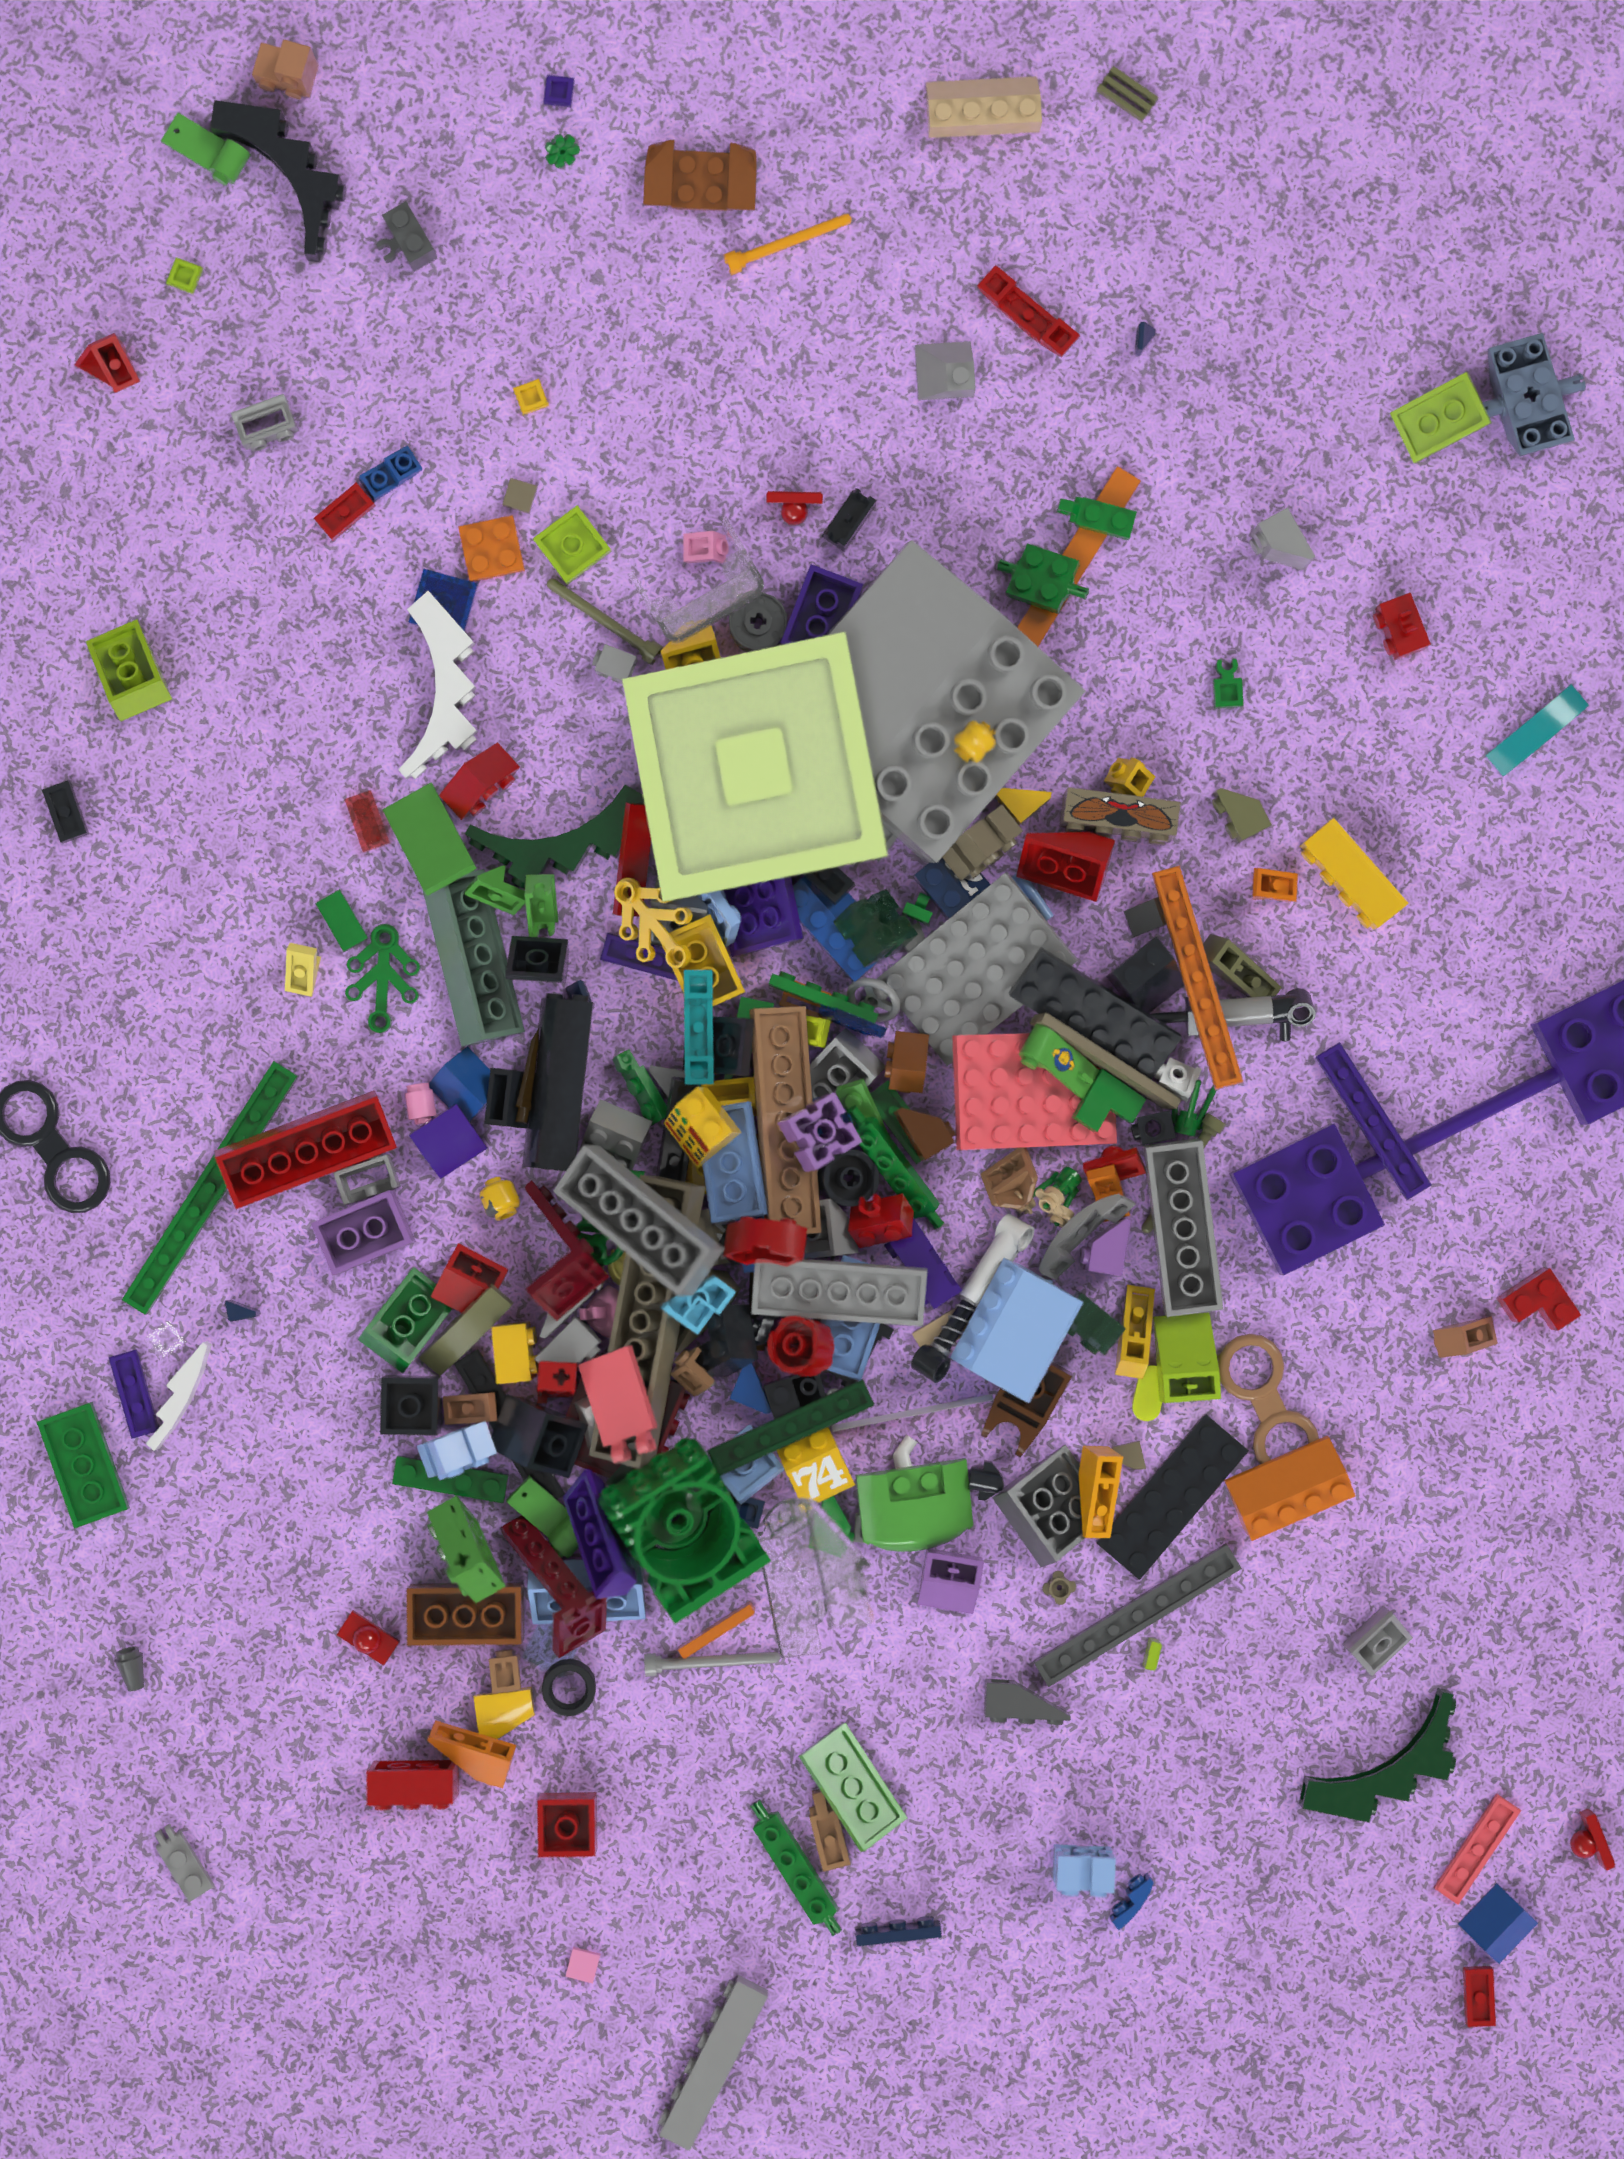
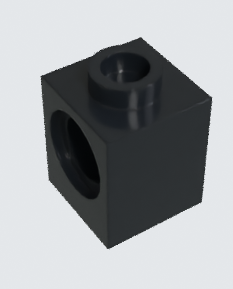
[1131,1110,1176,1145]

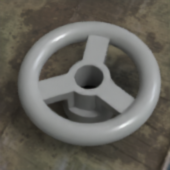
[847,978,900,1022]

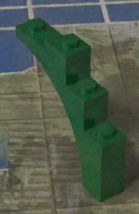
[465,785,645,890]
[1299,1688,1456,1823]

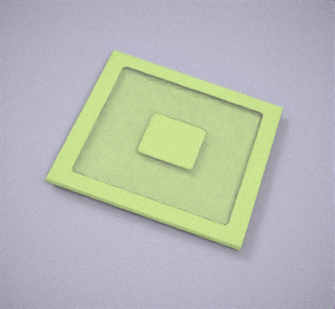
[622,632,888,902]

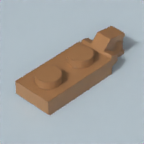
[809,1789,851,1872]

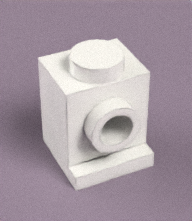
[1155,1058,1202,1102]

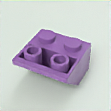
[917,1549,984,1614]

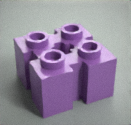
[778,1092,862,1172]

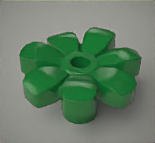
[545,134,580,168]

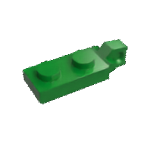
[1057,497,1137,540]
[612,1049,667,1126]

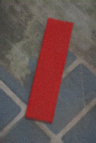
[613,802,651,917]

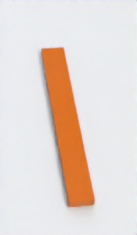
[1017,466,1141,646]
[1152,865,1243,1090]

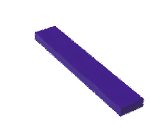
[1315,1042,1432,1201]

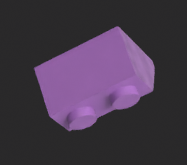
[1079,1218,1131,1276]

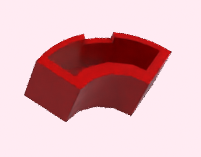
[723,1217,807,1267]

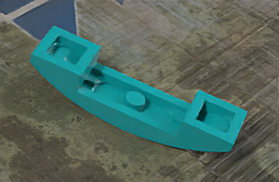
[1485,684,1589,777]
[684,970,714,1084]

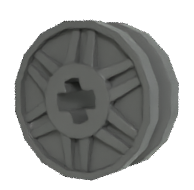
[729,592,787,653]

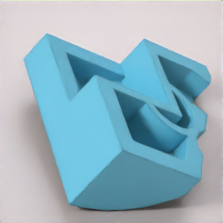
[660,1275,736,1335]

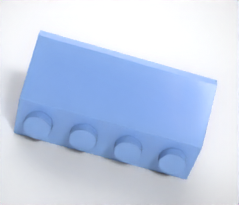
[527,1557,646,1624]

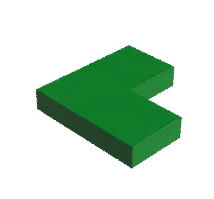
[1072,1069,1146,1132]

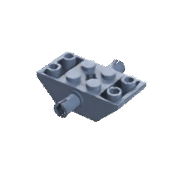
[1482,333,1586,456]

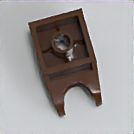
[981,1362,1073,1457]

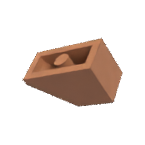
[1433,1316,1498,1358]

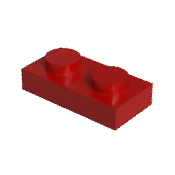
[314,482,376,541]
[1463,1966,1496,2027]

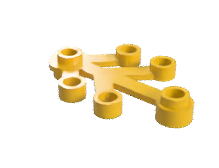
[614,878,692,968]

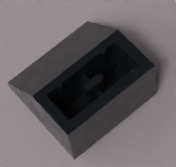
[764,1374,826,1419]

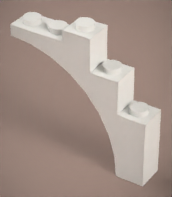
[398,591,478,779]

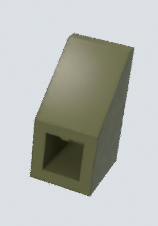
[1212,788,1272,843]

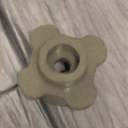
[1042,1570,1076,1605]

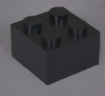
[380,1375,442,1436]

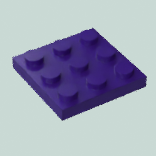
[723,876,803,957]

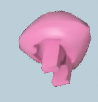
[579,1285,619,1338]

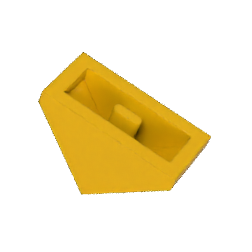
[994,788,1052,826]

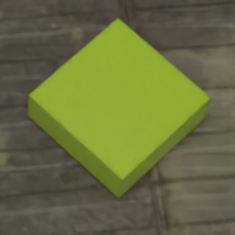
[166,257,203,294]
[1142,1637,1162,1671]

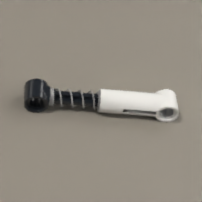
[911,1214,1035,1383]

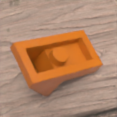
[1252,868,1298,902]

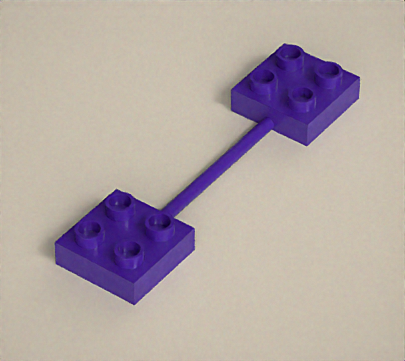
[1229,978,1624,1275]

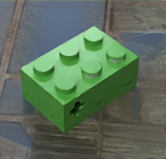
[427,1495,506,1603]

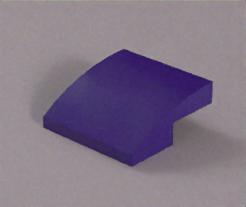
[409,1103,488,1179]

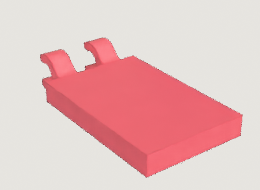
[578,1346,658,1464]

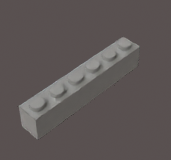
[657,1975,768,2151]

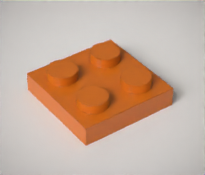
[458,515,525,583]

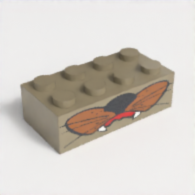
[1059,787,1181,846]

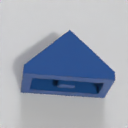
[730,1362,772,1414]

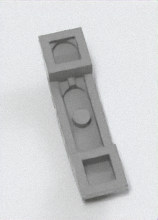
[1039,1194,1136,1280]

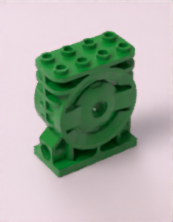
[599,1438,771,1624]

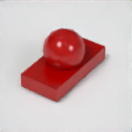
[766,491,823,526]
[1083,1146,1146,1181]
[337,1610,400,1666]
[1570,1809,1616,1871]

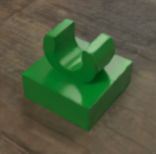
[902,893,933,925]

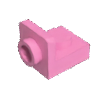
[683,531,729,563]

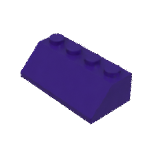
[563,1469,637,1599]

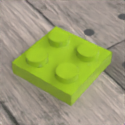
[533,505,612,585]

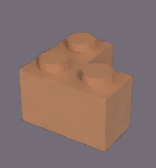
[252,39,319,99]

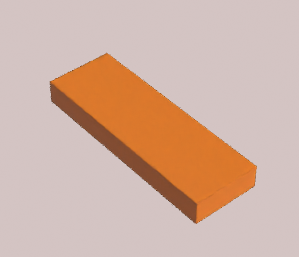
[678,1601,755,1659]

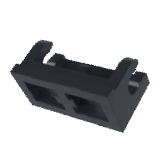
[821,488,876,552]

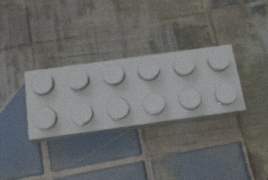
[752,1259,927,1326]

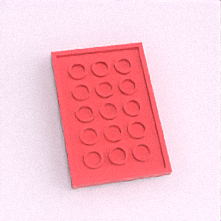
[952,1033,1117,1150]

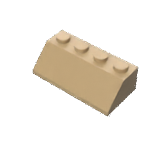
[926,76,1042,138]

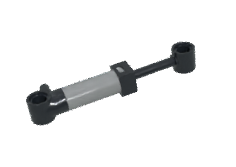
[1150,988,1316,1042]

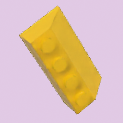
[1300,818,1409,930]

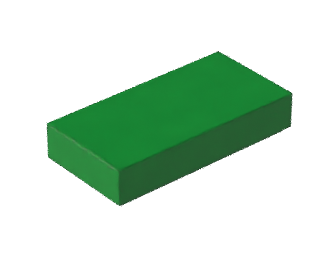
[315,889,369,952]

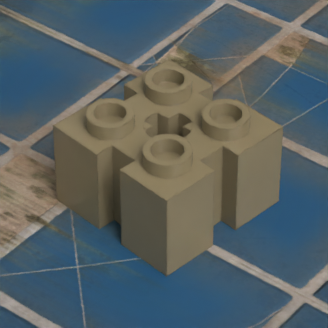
[942,805,1023,881]

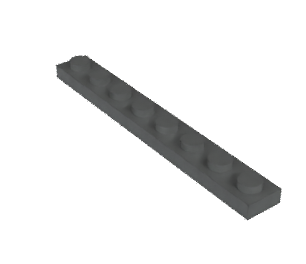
[1033,1543,1242,1687]

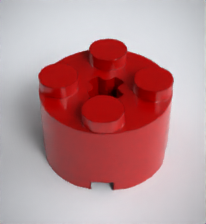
[768,1316,834,1377]

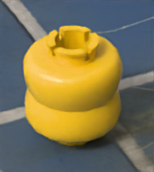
[954,721,996,763]

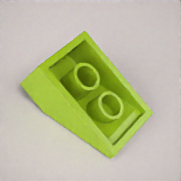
[85,619,172,722]

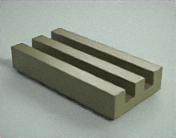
[1097,66,1159,122]

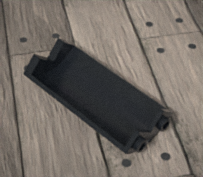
[522,993,595,1171]

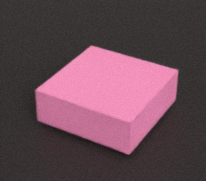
[565,1947,600,1984]

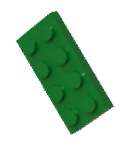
[37,1402,130,1529]

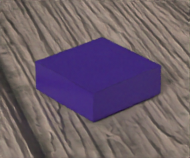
[543,75,575,108]

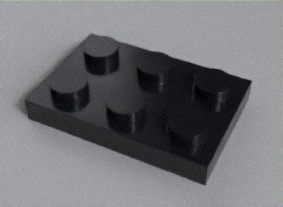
[682,1016,754,1076]

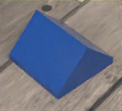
[429,1046,490,1122]
[1458,1883,1538,1964]

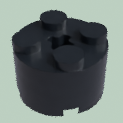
[817,1150,879,1207]

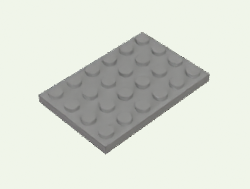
[877,872,1078,1066]

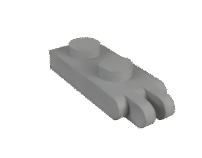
[155,1824,215,1902]

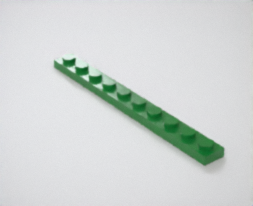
[122,1061,299,1315]

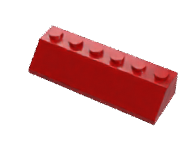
[214,1090,397,1209]

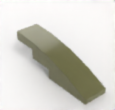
[419,1284,513,1376]

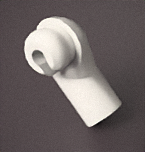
[893,1435,918,1469]

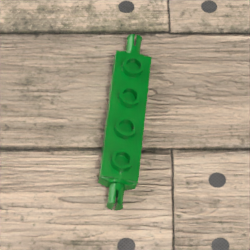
[847,1105,944,1229]
[750,1799,842,1936]

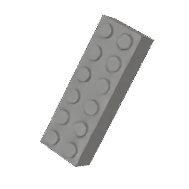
[1143,1138,1224,1317]
[553,1145,724,1296]

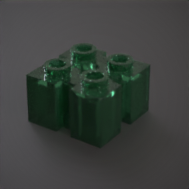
[833,889,918,968]
[1067,1291,1126,1355]

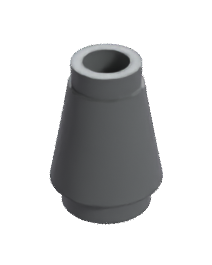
[115,1646,145,1691]

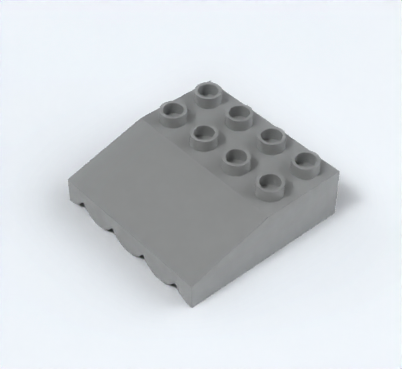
[826,540,1086,863]

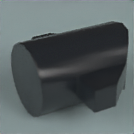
[968,1460,1004,1501]

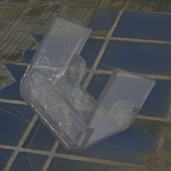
[628,517,764,643]

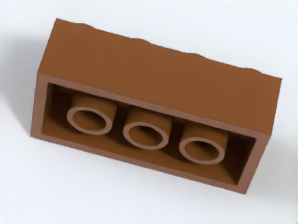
[407,1582,524,1646]

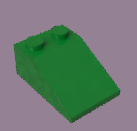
[358,1267,452,1373]

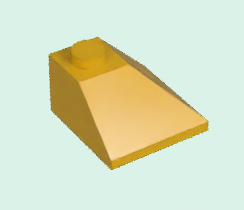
[660,620,721,670]

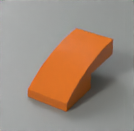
[1086,1165,1130,1222]

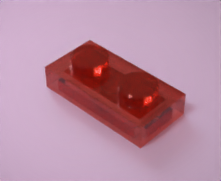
[344,790,390,853]

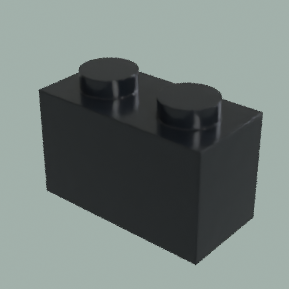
[484,1068,529,1129]

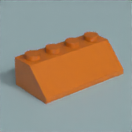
[1224,1435,1356,1541]

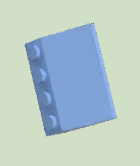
[950,1258,1083,1403]

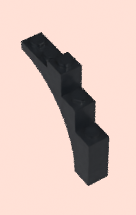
[210,100,346,262]

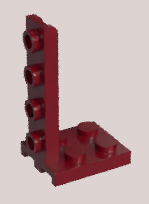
[525,1180,609,1321]
[501,1515,607,1658]

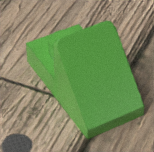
[464,865,525,916]

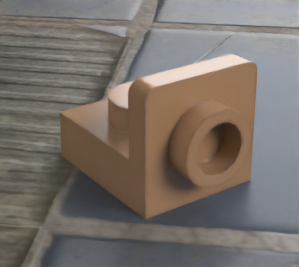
[670,1347,715,1397]
[489,1649,522,1694]

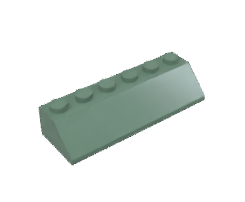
[422,869,525,1047]

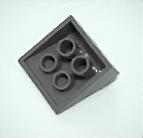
[992,1445,1085,1567]

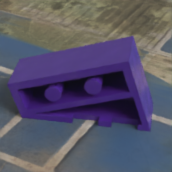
[884,1218,963,1309]

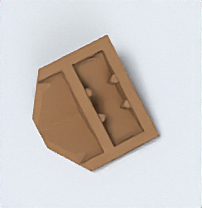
[980,1147,1038,1209]

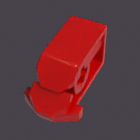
[537,1361,577,1404]

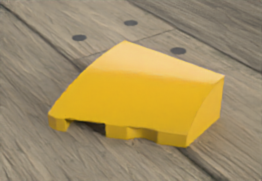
[473,1686,535,1739]

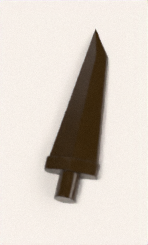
[516,1028,539,1123]

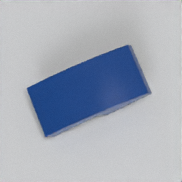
[359,445,423,502]
[1110,1873,1154,1931]

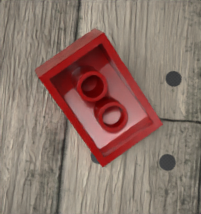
[1016,832,1115,902]

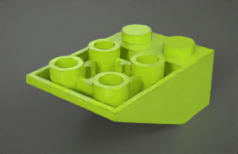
[1153,1312,1221,1403]

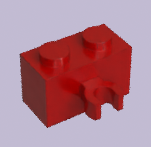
[1373,592,1431,660]
[848,1193,914,1248]

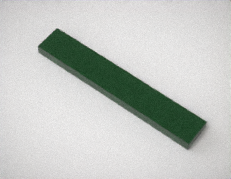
[707,1379,875,1476]

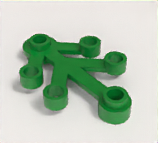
[345,924,421,1033]

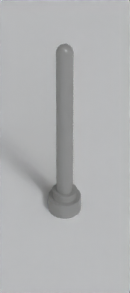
[644,1652,780,1677]

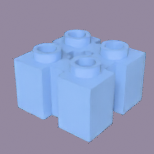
[417,1421,497,1480]
[1053,1844,1116,1897]

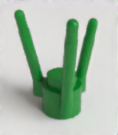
[1171,1079,1217,1136]

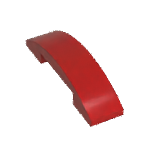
[977,265,1080,358]

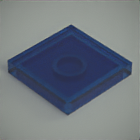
[409,569,478,632]
[817,1005,887,1038]

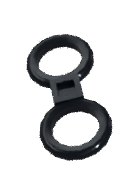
[0,1080,111,1213]

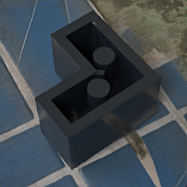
[695,1304,758,1377]

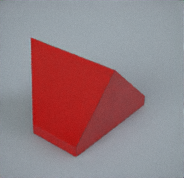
[74,333,140,393]

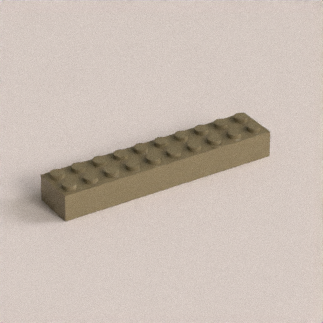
[589,1175,706,1468]

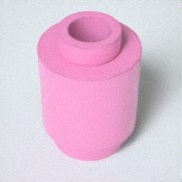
[405,1083,437,1125]

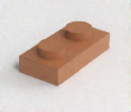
[443,1392,497,1425]

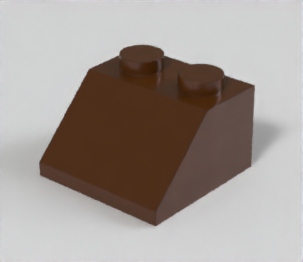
[893,1108,956,1161]

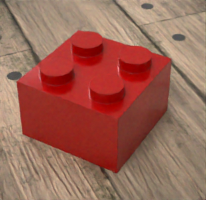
[537,1792,597,1858]

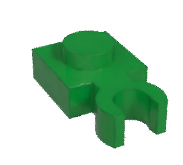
[1213,658,1244,709]

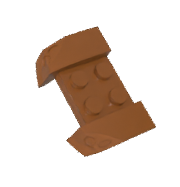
[643,139,757,211]

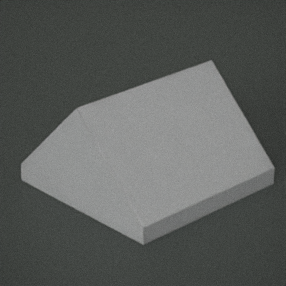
[1342,1606,1413,1676]

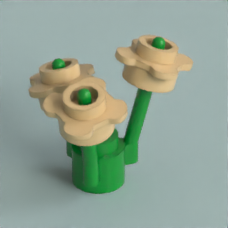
[1014,1166,1082,1228]

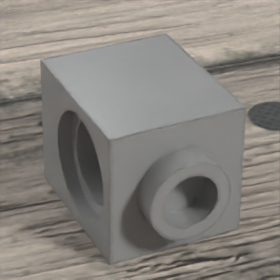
[592,644,638,684]

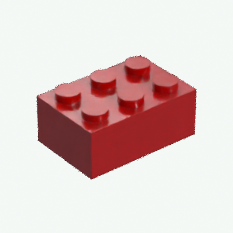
[366,1760,459,1810]

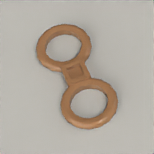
[1218,1334,1319,1464]

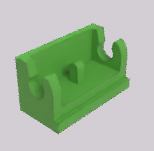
[525,874,558,937]

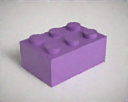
[311,1190,416,1276]

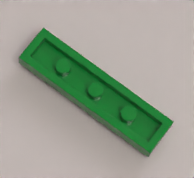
[768,971,879,1026]
[392,1456,509,1503]

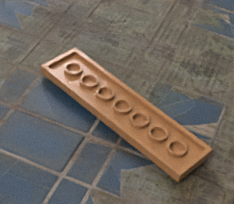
[750,1006,822,1234]

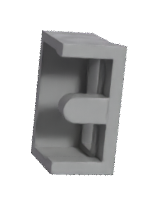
[231,394,299,452]
[333,1153,401,1205]

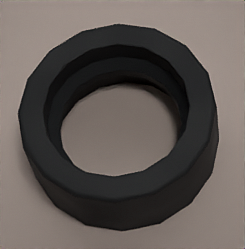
[542,1659,596,1717]

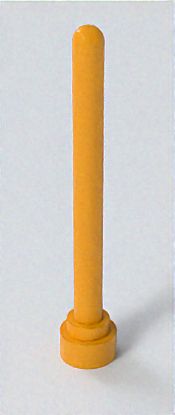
[723,213,852,276]

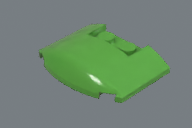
[855,1458,973,1552]

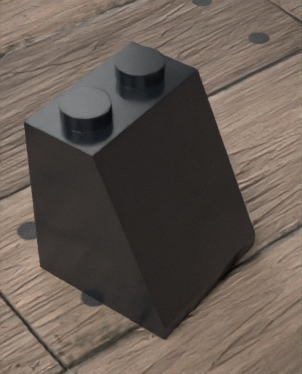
[1106,936,1184,1014]
[491,1394,589,1478]

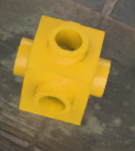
[1104,757,1156,797]

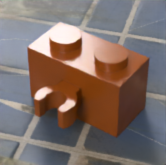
[885,1031,929,1093]

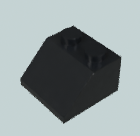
[505,936,569,983]

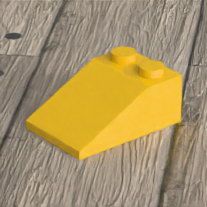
[661,914,746,1007]

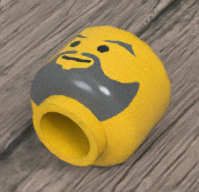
[479,1177,520,1221]

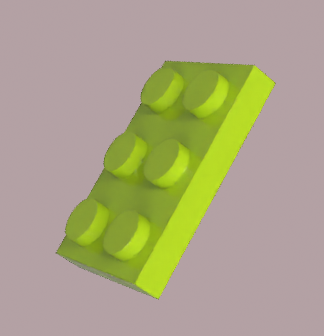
[1390,372,1492,463]

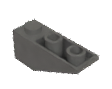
[984,1679,1071,1725]

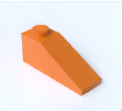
[427,1720,517,1789]

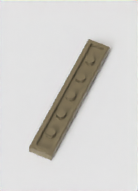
[1030,1013,1181,1110]

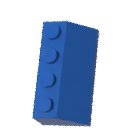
[793,876,896,982]

